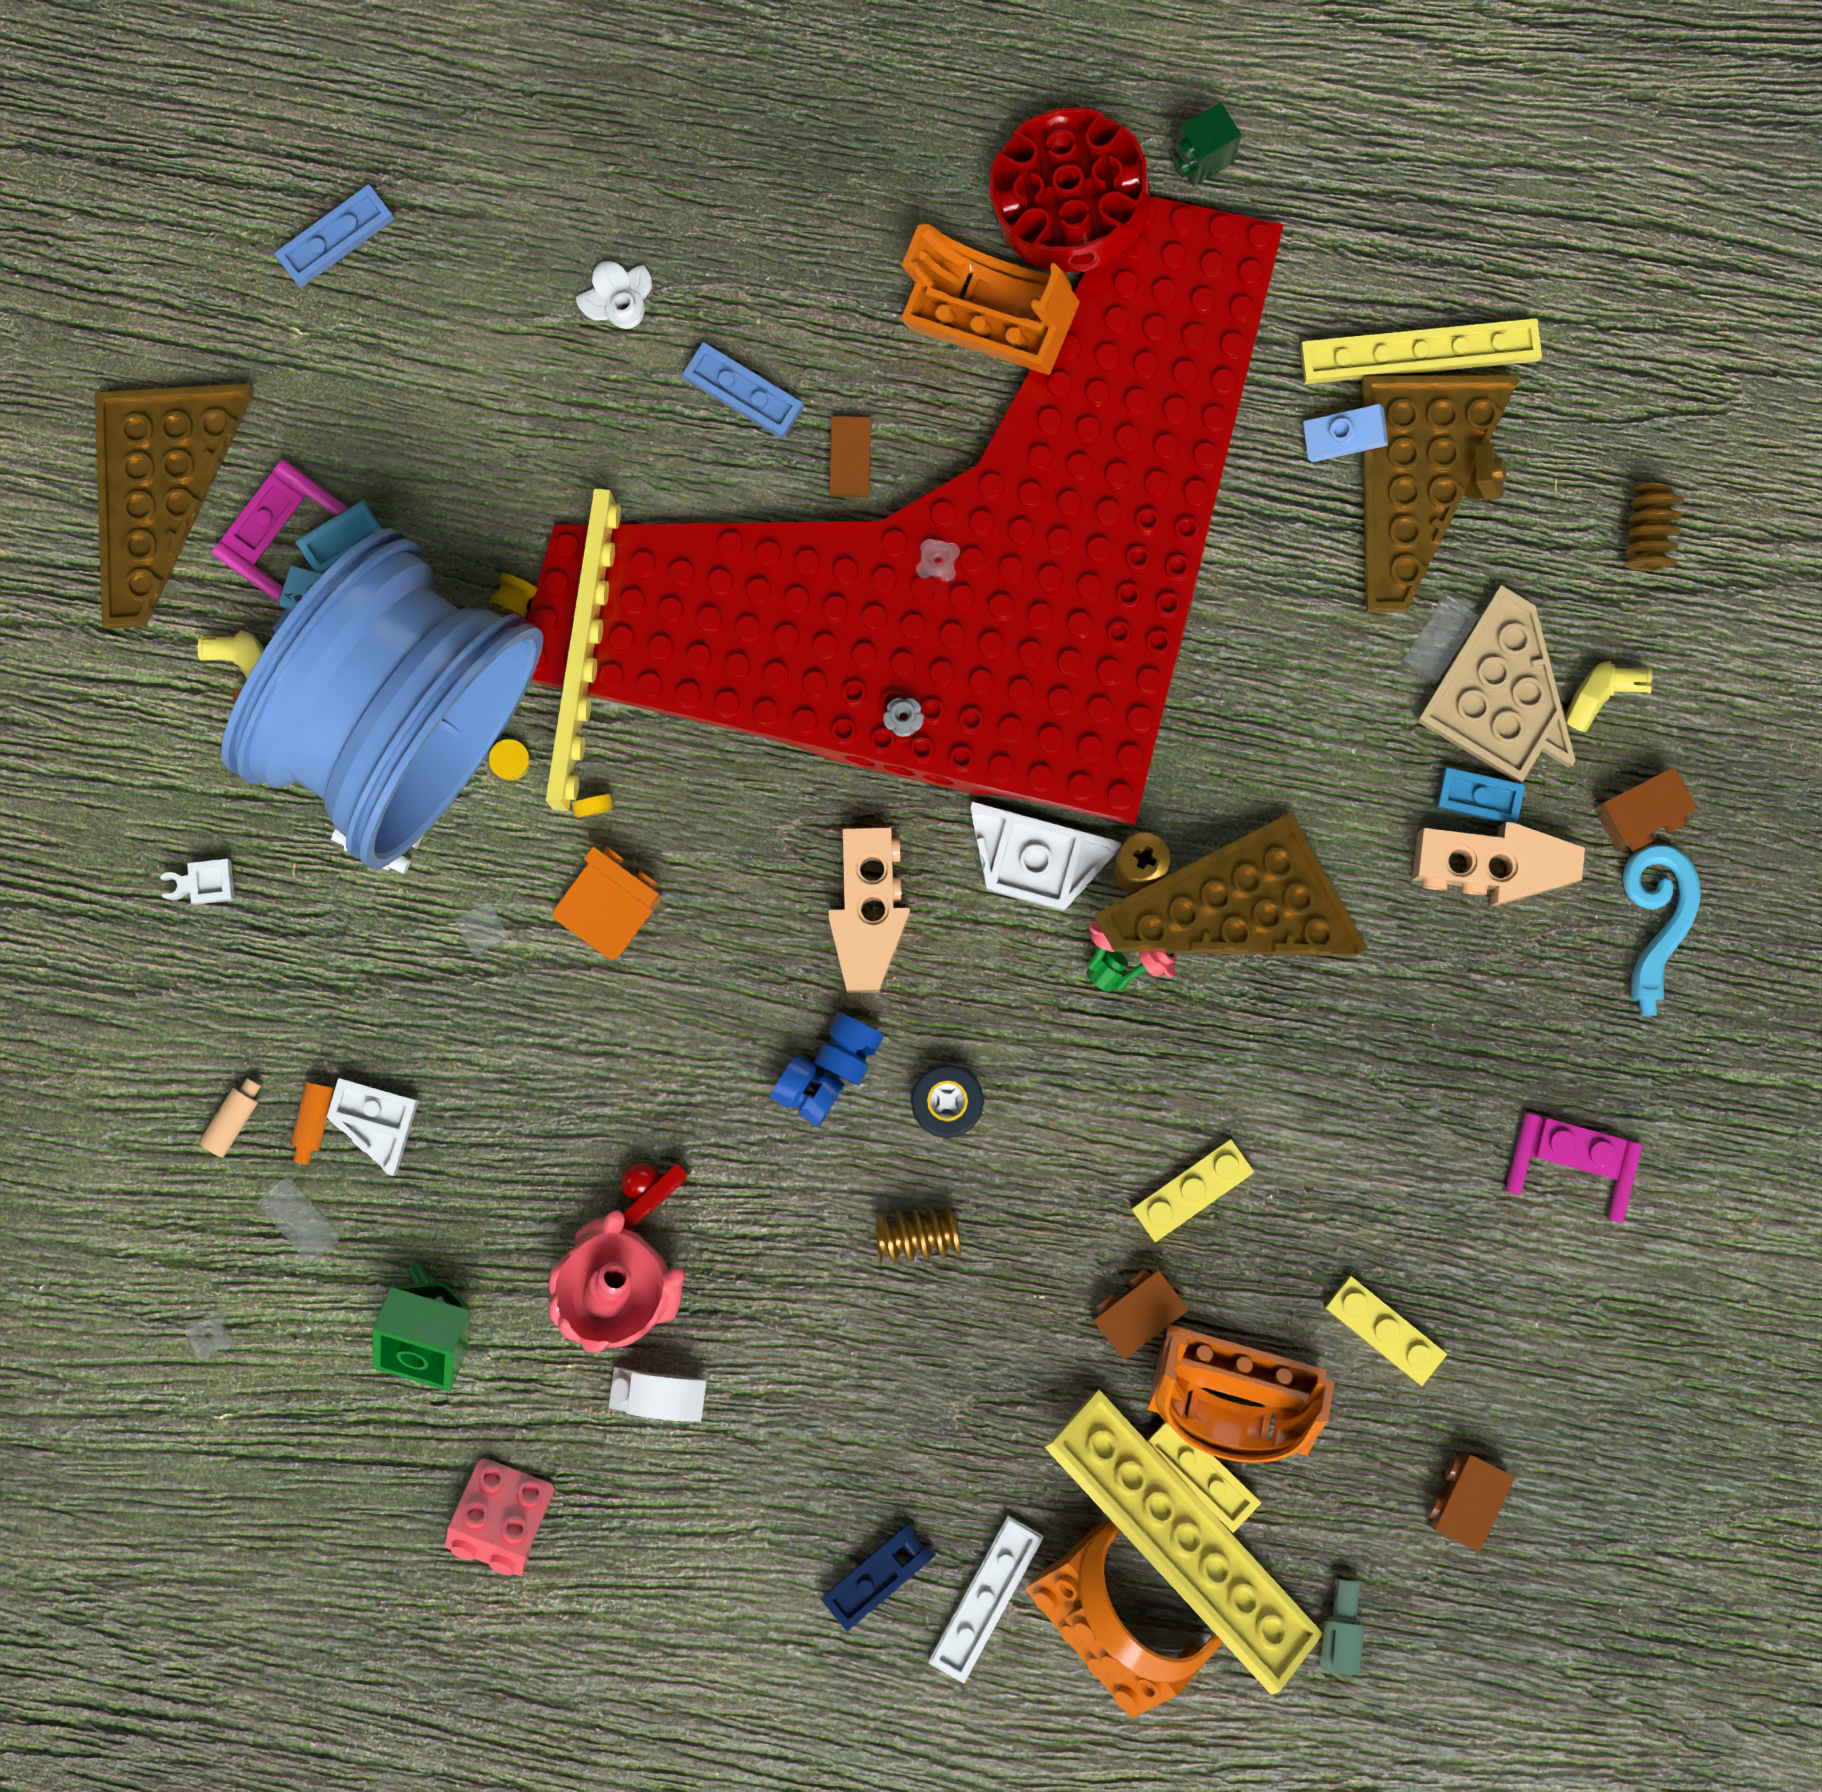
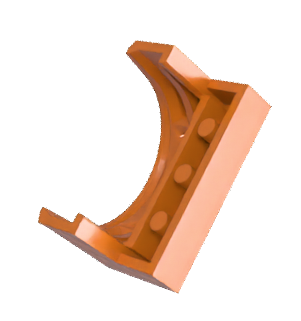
[901,224,1080,375]
[1147,1325,1335,1463]
[1025,1518,1223,1719]

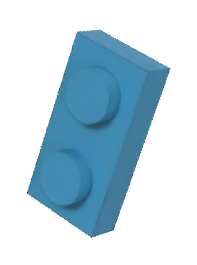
[1436,767,1525,824]

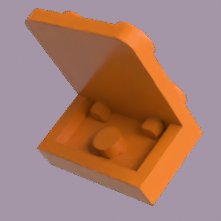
[553,846,662,960]

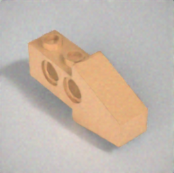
[1412,822,1585,906]
[829,828,910,993]

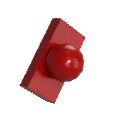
[620,1162,690,1230]

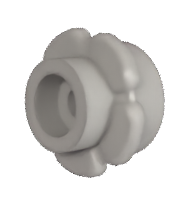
[883,698,924,737]

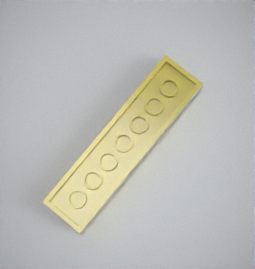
[1045,1390,1323,1695]

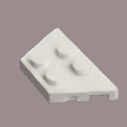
[970,802,1122,911]

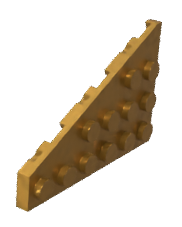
[1361,375,1518,613]
[95,384,253,629]
[1094,812,1368,956]

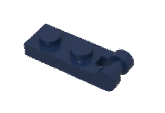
[821,1522,936,1632]

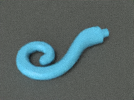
[1622,843,1701,1017]

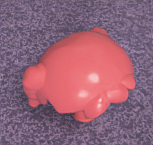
[549,1210,685,1353]

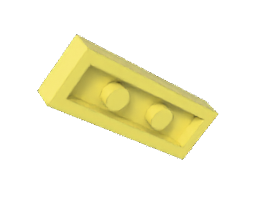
[1131,1139,1255,1243]
[1324,1276,1447,1386]
[1146,1421,1261,1533]

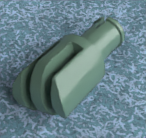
[1320,1579,1365,1676]

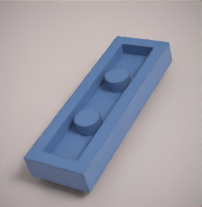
[274,184,395,289]
[682,342,804,440]

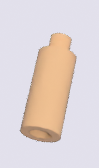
[198,1078,261,1158]

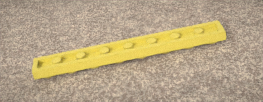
[546,489,621,812]

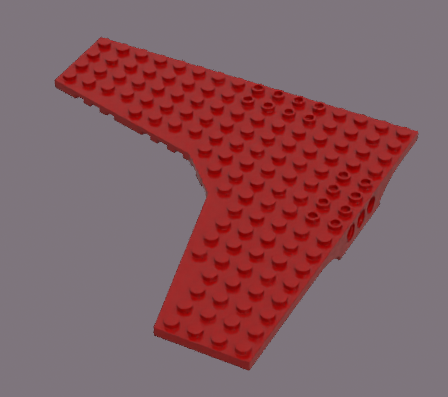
[526,196,1284,825]

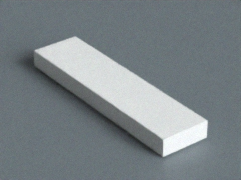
[928,1515,1044,1683]

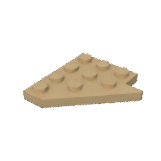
[1417,585,1576,784]

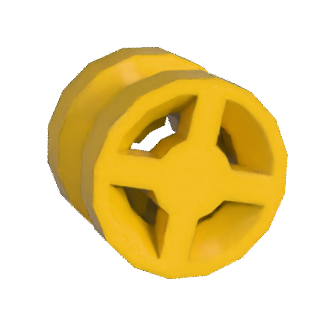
[489,573,537,619]

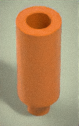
[290,1082,335,1165]

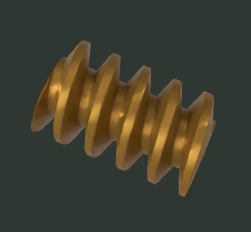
[1624,483,1684,571]
[1113,832,1171,894]
[876,1206,961,1266]

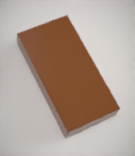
[829,416,871,498]

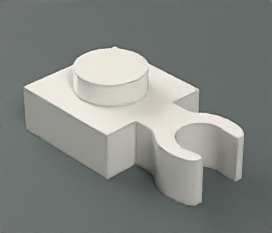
[160,859,235,905]

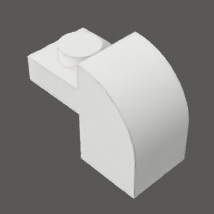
[608,1367,707,1422]

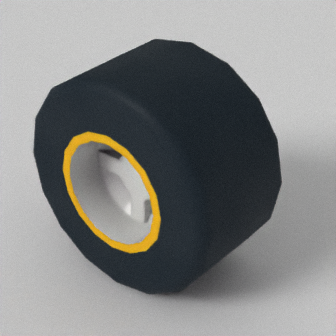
[911,1064,984,1139]

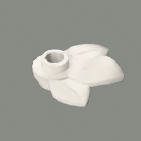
[576,261,652,329]

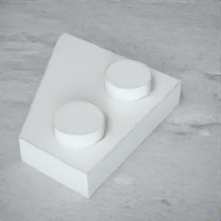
[327,1078,419,1176]

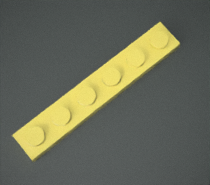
[1300,318,1542,384]

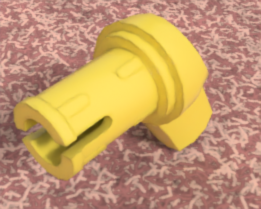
[197,630,265,679]
[1565,661,1652,732]

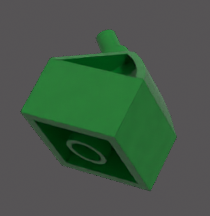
[373,1263,470,1392]

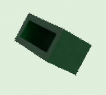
[1172,102,1242,187]

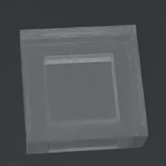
[454,902,510,957]

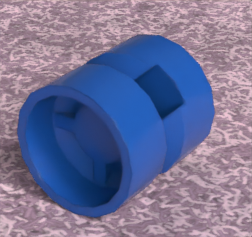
[813,1012,885,1086]
[770,1054,845,1128]

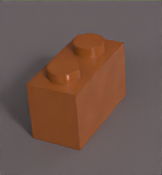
[1594,767,1697,852]
[1091,1268,1189,1360]
[1427,1451,1515,1552]

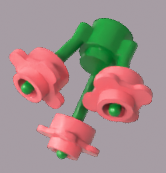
[1086,921,1177,992]

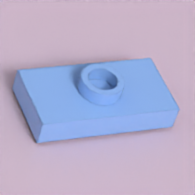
[1303,404,1388,462]

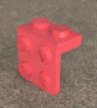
[445,1459,554,1577]

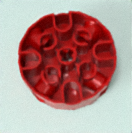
[990,108,1150,272]

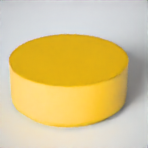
[489,739,531,781]
[571,794,614,818]

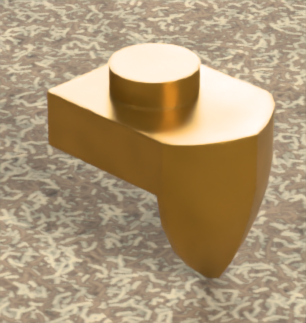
[1463,444,1507,501]

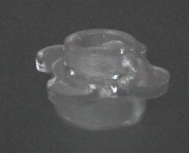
[916,539,960,582]
[185,1312,233,1360]

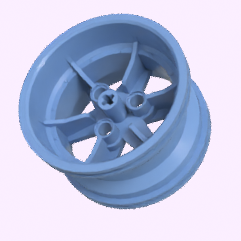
[221,528,543,870]

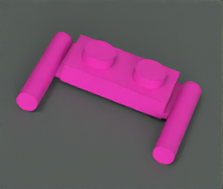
[211,459,348,602]
[1505,1113,1643,1224]

